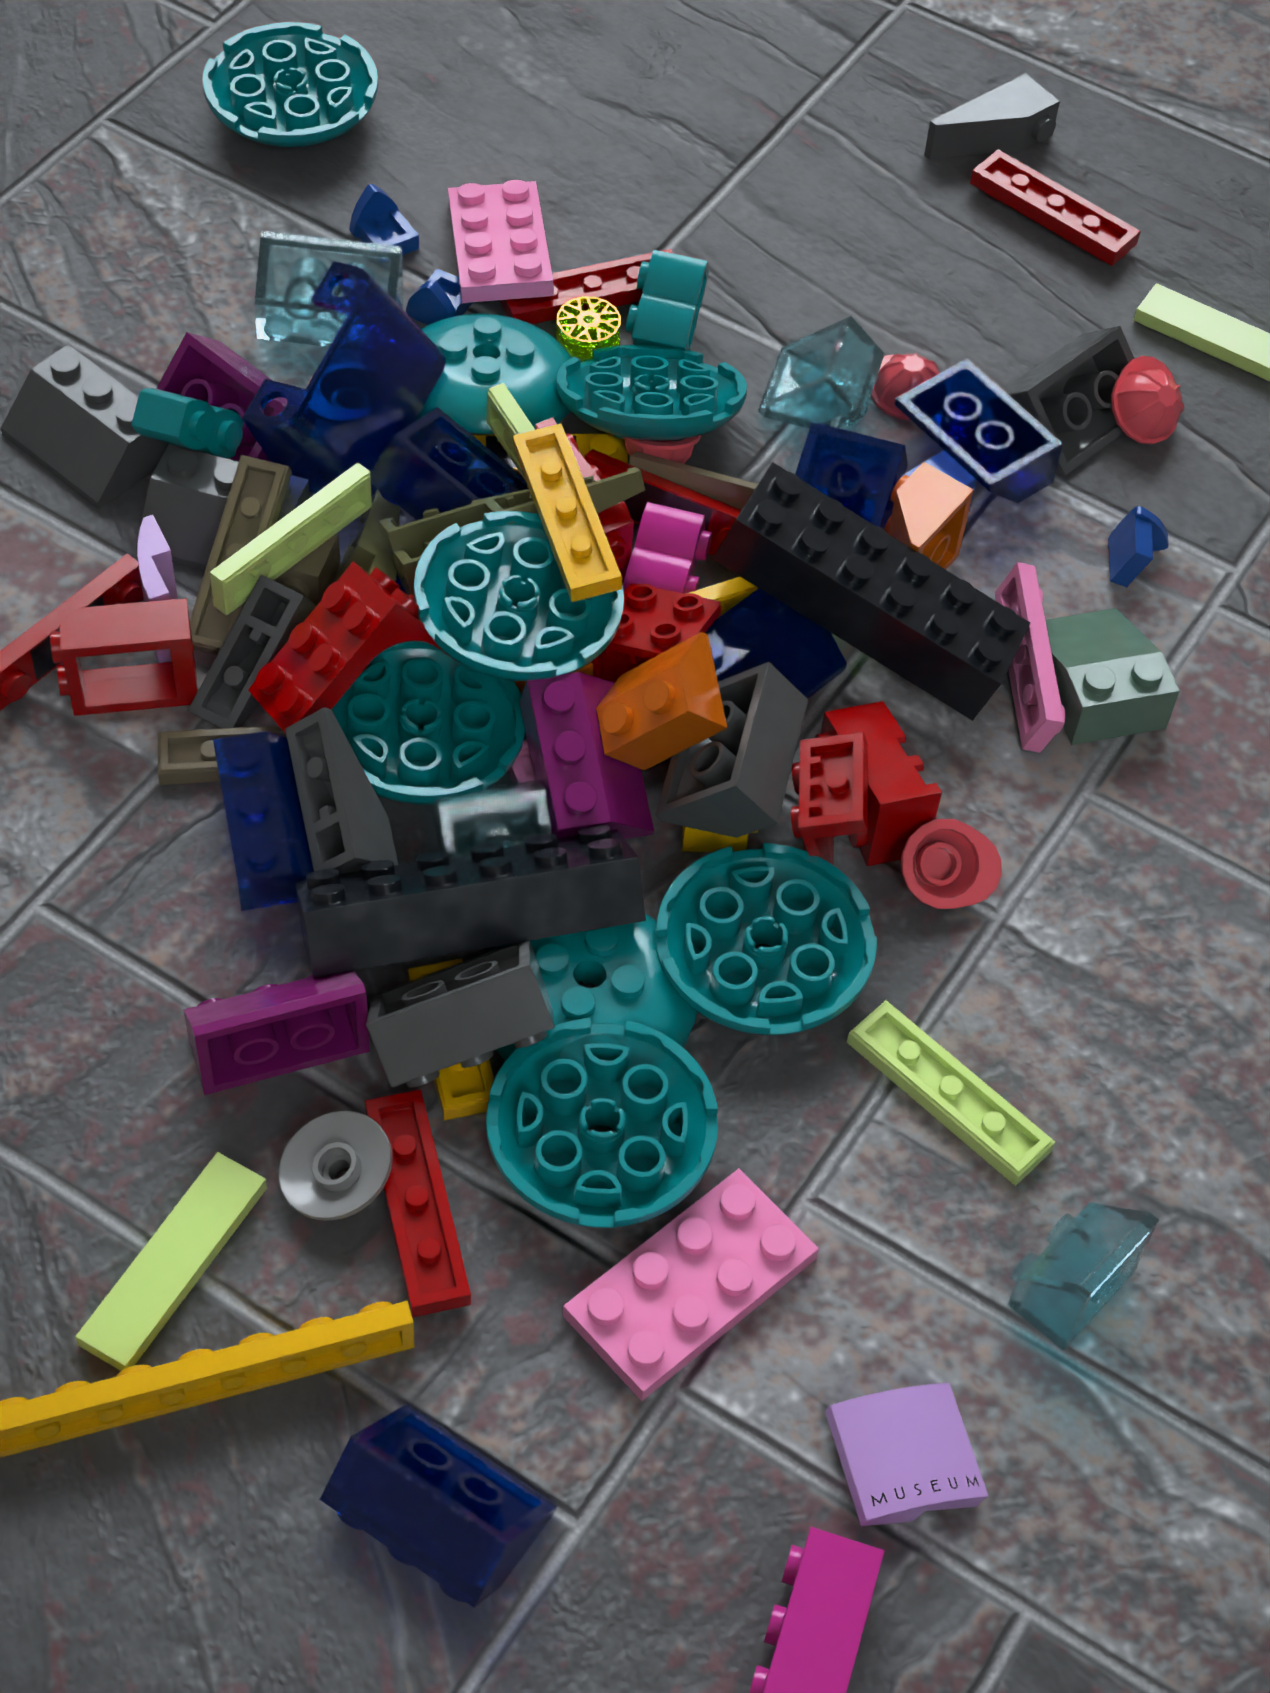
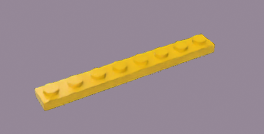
[0,1301,415,1458]

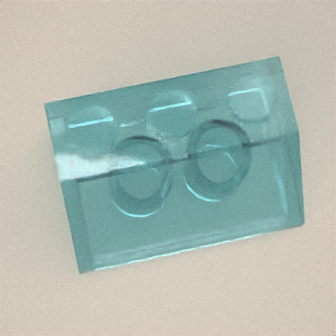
[254,231,404,355]

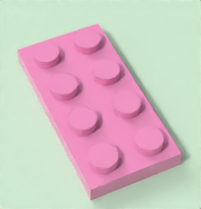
[448,180,554,303]
[563,1168,819,1401]

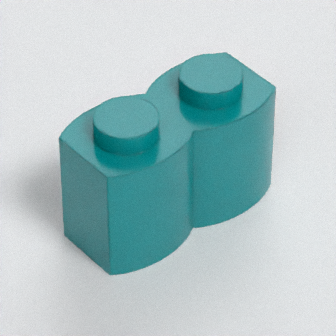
[626,250,709,350]
[131,388,244,458]

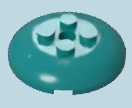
[203,22,378,147]
[391,314,572,442]
[556,345,747,441]
[413,511,624,681]
[332,641,526,805]
[656,843,877,1036]
[489,913,697,1077]
[486,1018,718,1228]

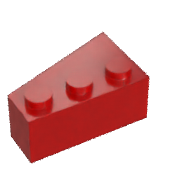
[815,701,942,866]

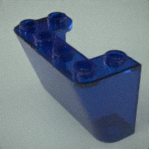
[242,261,446,496]

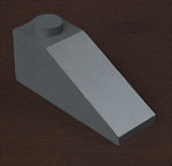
[924,73,1060,159]
[188,575,316,729]
[285,708,399,875]

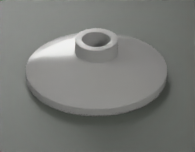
[279,1111,393,1221]

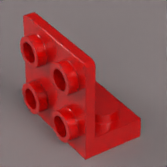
[591,583,721,683]
[791,732,868,866]

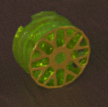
[556,297,621,362]

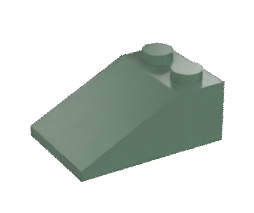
[1045,608,1180,745]

